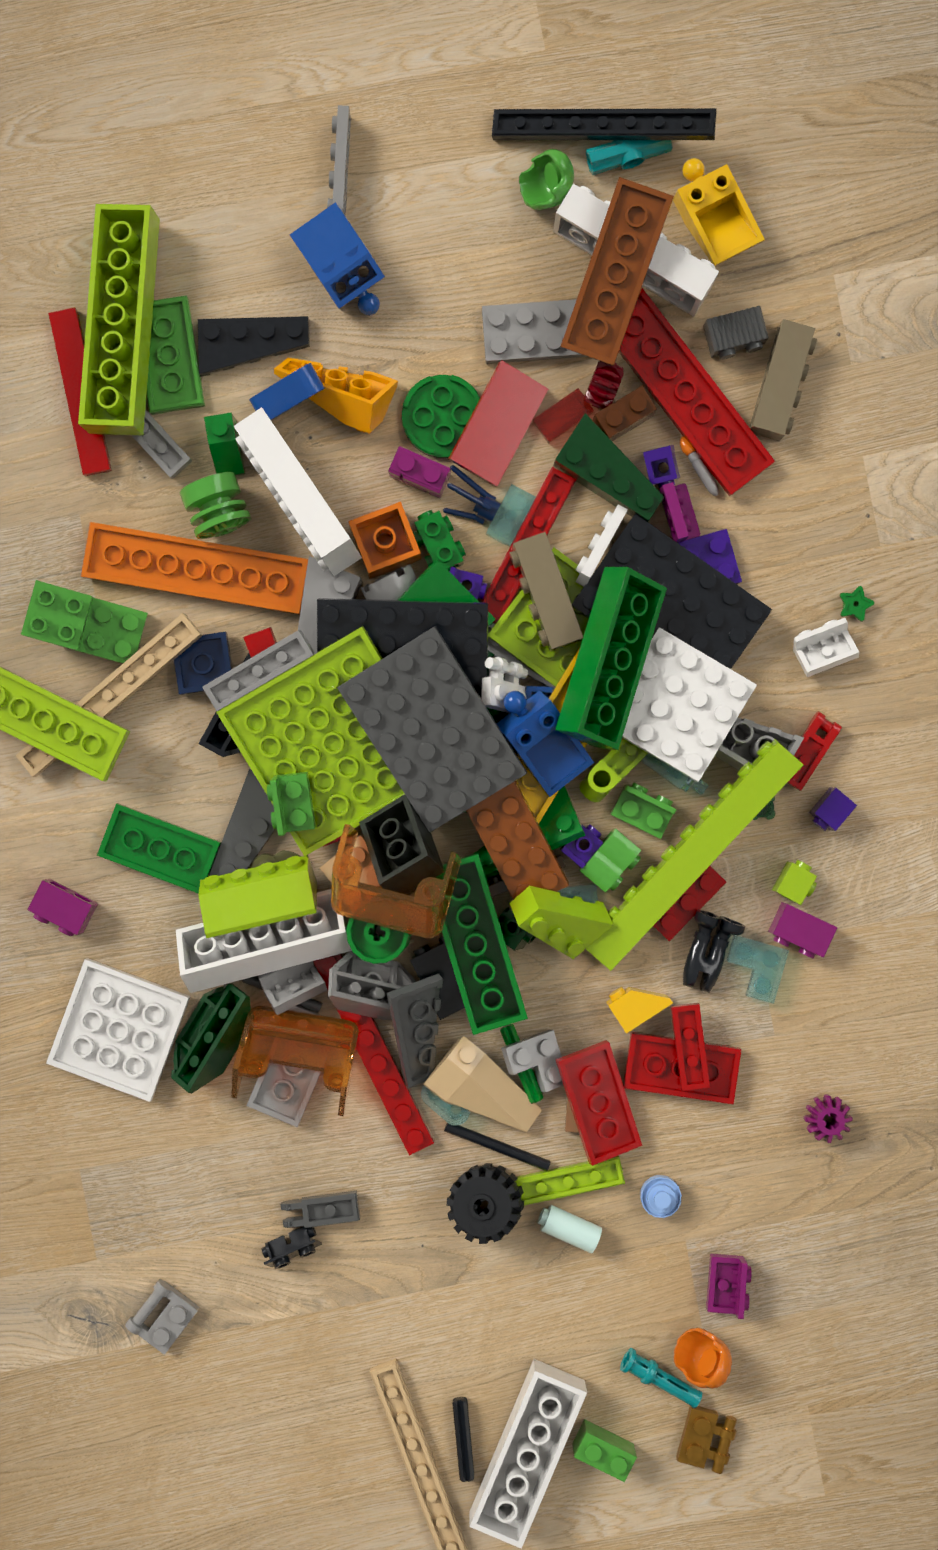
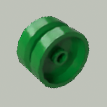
[346,899,412,964]

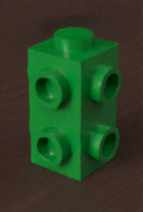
[413,510,466,571]

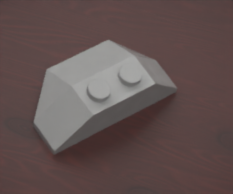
[328,951,416,1020]

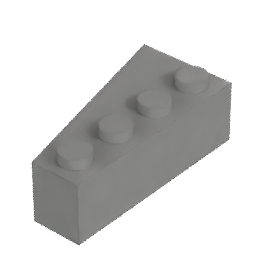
[298,556,363,654]

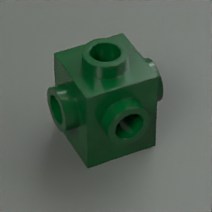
[498,907,536,951]

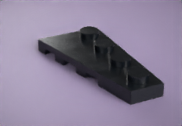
[198,316,310,377]

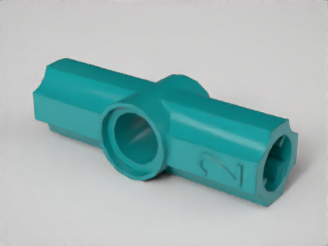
[586,140,673,176]

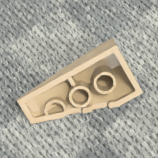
[423,1036,542,1133]

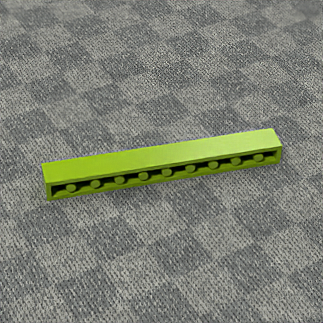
[586,739,803,971]

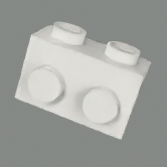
[793,618,859,677]

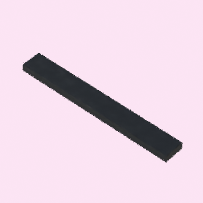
[492,108,717,140]

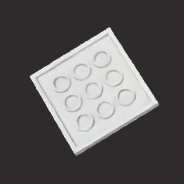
[622,627,757,783]
[46,958,191,1102]

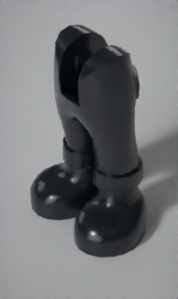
[683,910,746,993]

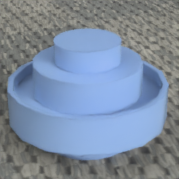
[640,1175,682,1218]

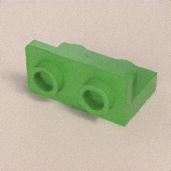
[267,772,316,836]
[610,782,677,839]

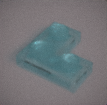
[726,935,789,1004]

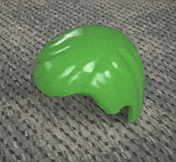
[519,149,574,210]

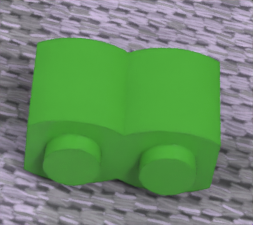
[579,828,641,893]

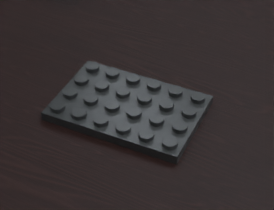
[337,626,527,833]

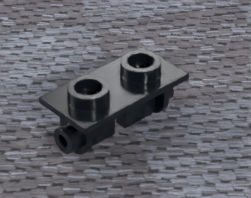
[261,1226,322,1269]

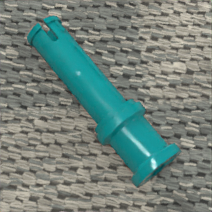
[620,1348,703,1408]

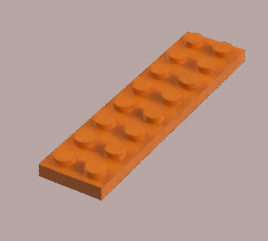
[81,522,308,615]

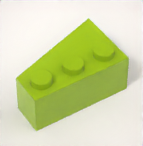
[510,886,614,959]

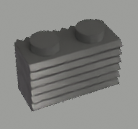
[703,306,769,360]

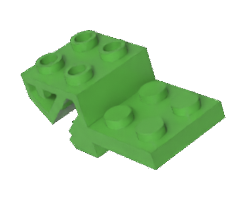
[21,580,148,663]

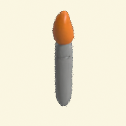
[680,437,719,496]

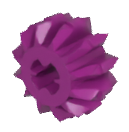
[804,1094,853,1143]

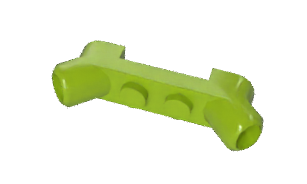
[579,738,648,803]

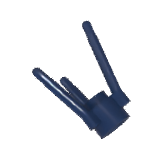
[443,465,501,525]

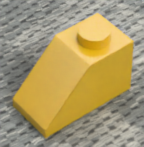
[606,987,673,1034]

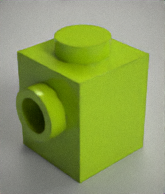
[772,860,817,905]

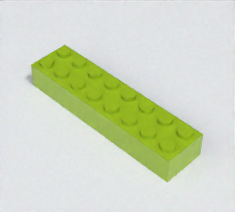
[78,204,160,436]

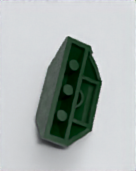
[171,983,252,1094]

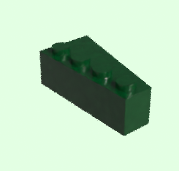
[553,413,664,522]

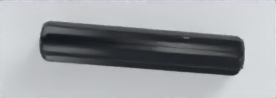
[452,1397,474,1482]

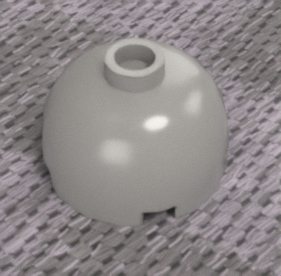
[361,564,417,600]

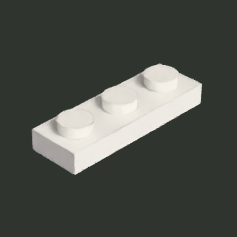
[575,504,628,587]

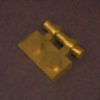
[676,1406,737,1474]

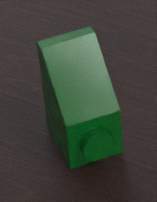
[204,412,245,476]

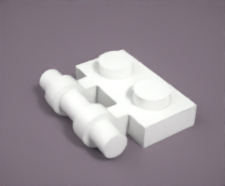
[482,657,528,713]

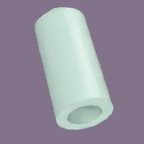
[537,1205,602,1254]

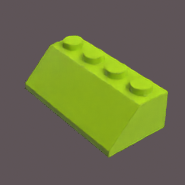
[198,855,317,938]

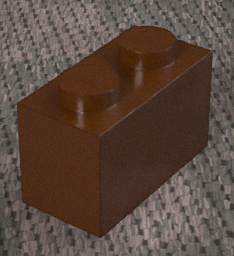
[593,385,657,442]

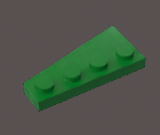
[474,786,585,880]

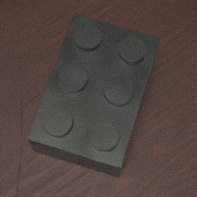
[359,794,445,900]

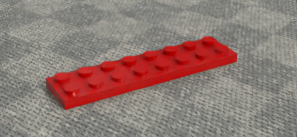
[619,288,775,497]

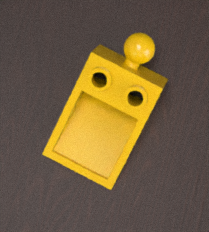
[673,158,765,266]

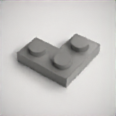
[501,1030,563,1092]

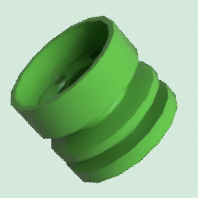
[179,472,252,539]

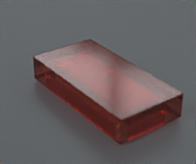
[533,388,594,444]

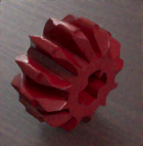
[585,361,624,409]

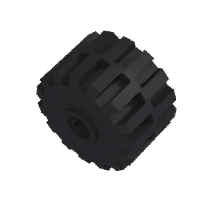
[446,1163,525,1244]

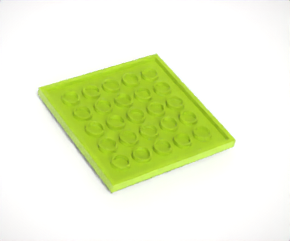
[216,626,404,856]

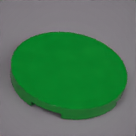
[402,375,480,458]

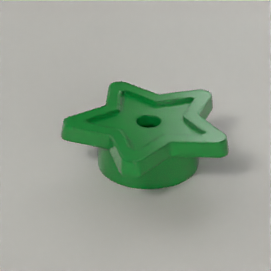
[839,586,875,622]

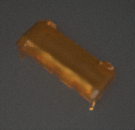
[331,824,462,939]
[231,1006,359,1116]

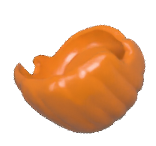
[674,1327,732,1389]

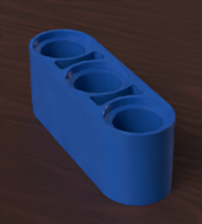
[249,363,325,420]

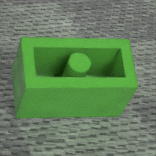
[572,1419,637,1482]

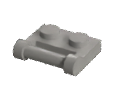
[125,1279,200,1355]

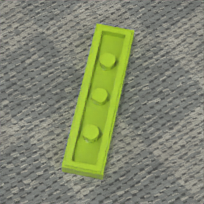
[515,1155,625,1206]

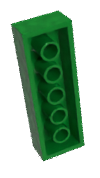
[555,567,667,750]
[427,853,528,1035]

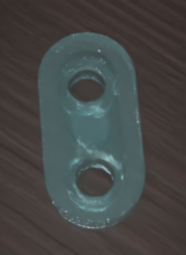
[421,1082,470,1125]

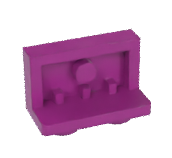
[706,1253,752,1319]

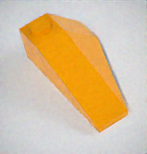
[274,357,398,434]

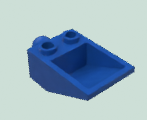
[290,202,385,316]
[497,691,594,797]

